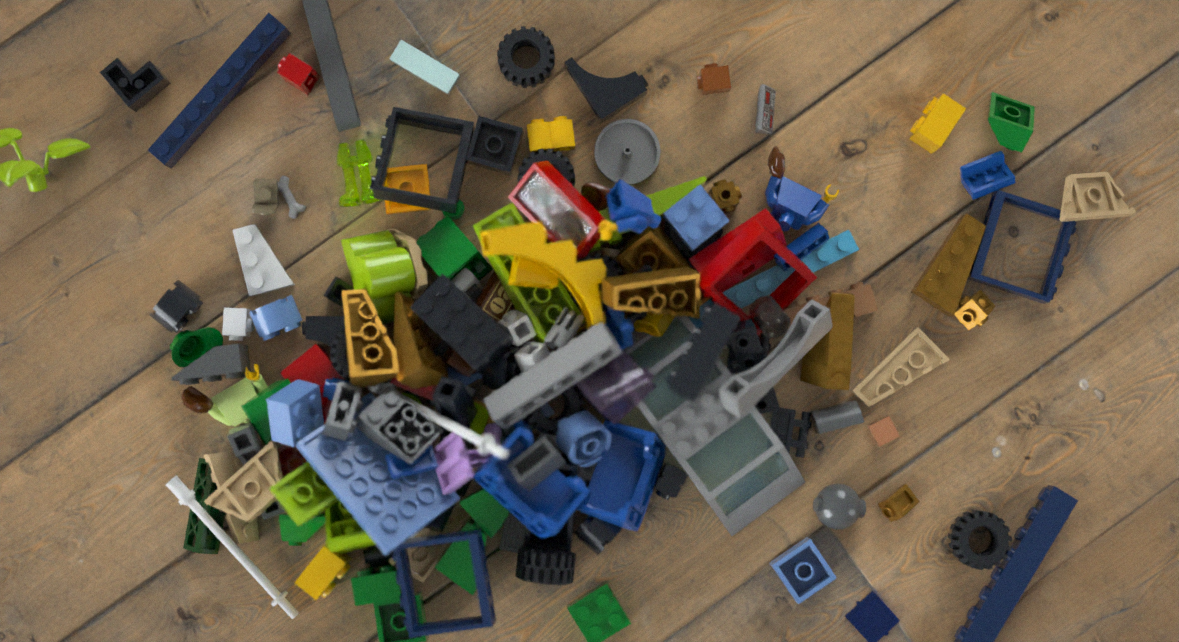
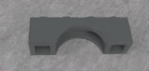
[227,422,286,520]

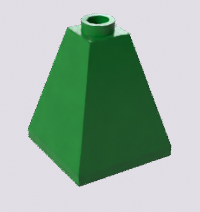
[460,488,511,538]

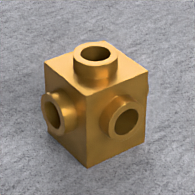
[709,179,742,214]
[955,290,996,330]

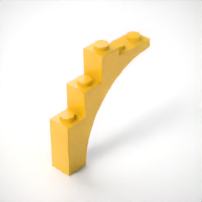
[480,221,607,331]

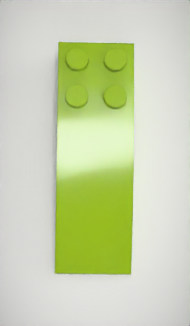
[589,176,706,253]
[473,202,585,346]
[269,461,339,527]

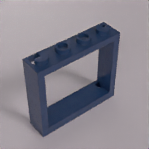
[968,190,1077,304]
[392,529,496,638]

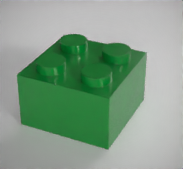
[351,564,402,606]
[567,581,631,642]
[373,592,429,642]

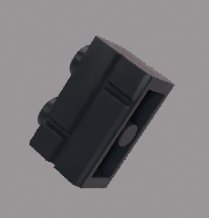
[655,463,687,501]

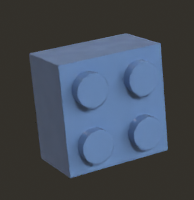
[663,184,729,252]
[267,379,324,447]
[769,537,837,604]

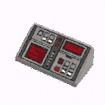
[755,84,776,134]

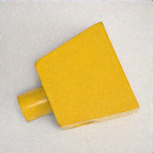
[508,256,558,289]

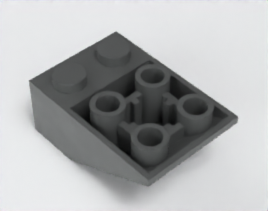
[172,344,251,385]
[356,385,443,464]

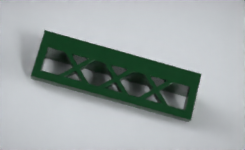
[183,458,226,554]

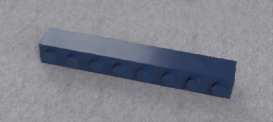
[148,13,291,169]
[954,485,1078,642]

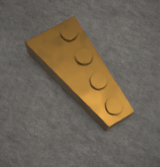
[911,213,986,317]
[602,266,700,319]

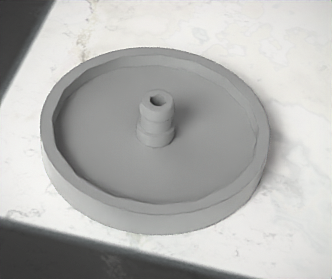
[594,119,660,185]

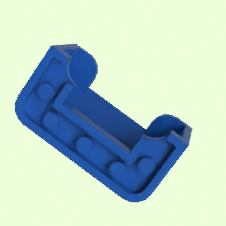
[576,420,666,532]
[473,427,590,538]

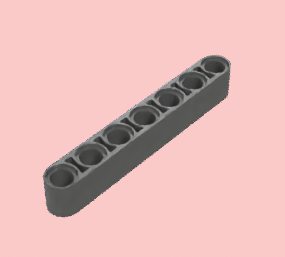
[302,0,361,132]

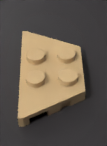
[1060,172,1136,222]
[387,228,428,303]
[204,441,283,523]

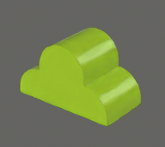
[341,230,415,325]
[325,500,376,554]

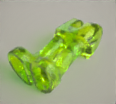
[337,139,381,207]

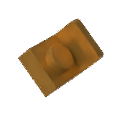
[878,484,920,522]

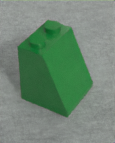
[416,215,493,281]
[435,519,489,595]

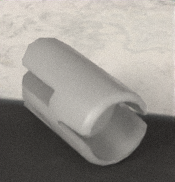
[544,307,585,351]

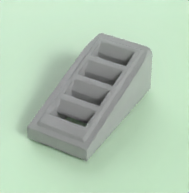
[451,268,484,303]

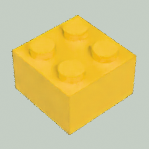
[909,93,966,154]
[294,544,352,600]

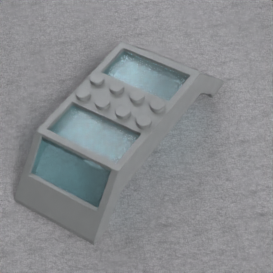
[606,316,805,536]

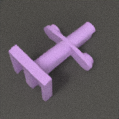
[433,423,502,495]

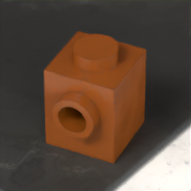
[696,63,731,95]

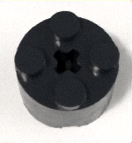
[149,280,203,333]
[482,346,522,390]
[574,515,622,555]

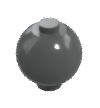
[813,483,866,530]

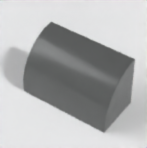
[810,400,864,434]
[507,436,566,491]

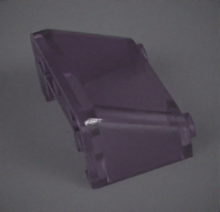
[549,328,657,424]

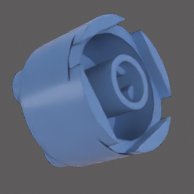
[249,295,303,341]
[556,410,611,467]

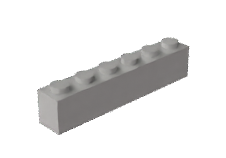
[483,322,622,430]

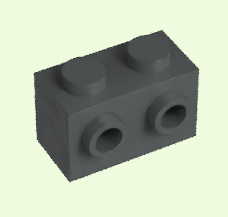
[323,381,363,441]

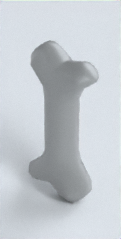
[278,176,306,219]

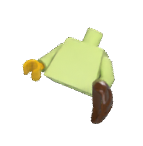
[182,364,268,432]

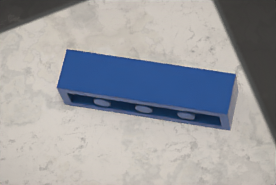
[774,223,829,272]

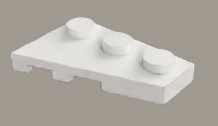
[232,224,295,296]

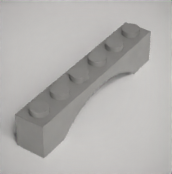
[719,299,833,418]

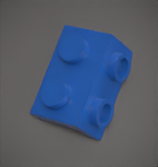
[960,151,1016,200]
[603,302,634,350]

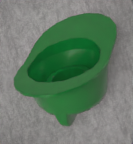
[170,327,223,368]

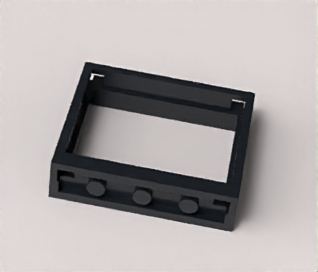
[370,107,474,214]

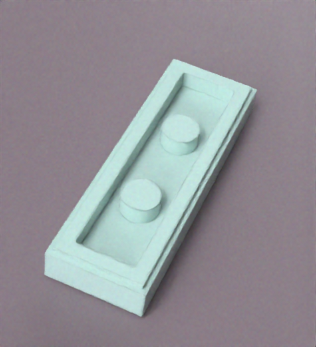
[389,40,460,95]

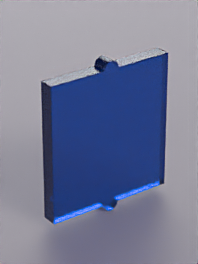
[845,591,900,642]

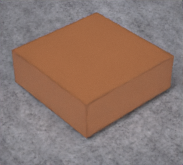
[868,416,900,447]

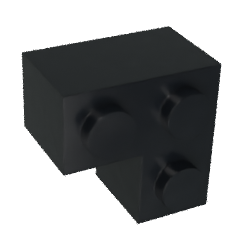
[100,58,171,112]

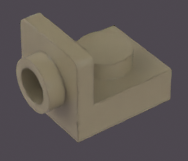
[252,178,279,216]

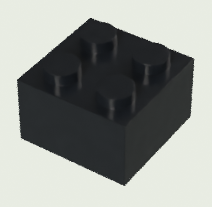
[466,116,524,176]

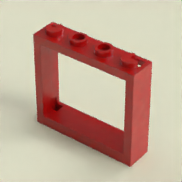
[700,218,817,335]

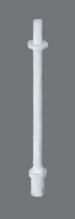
[367,382,508,459]
[165,475,299,619]

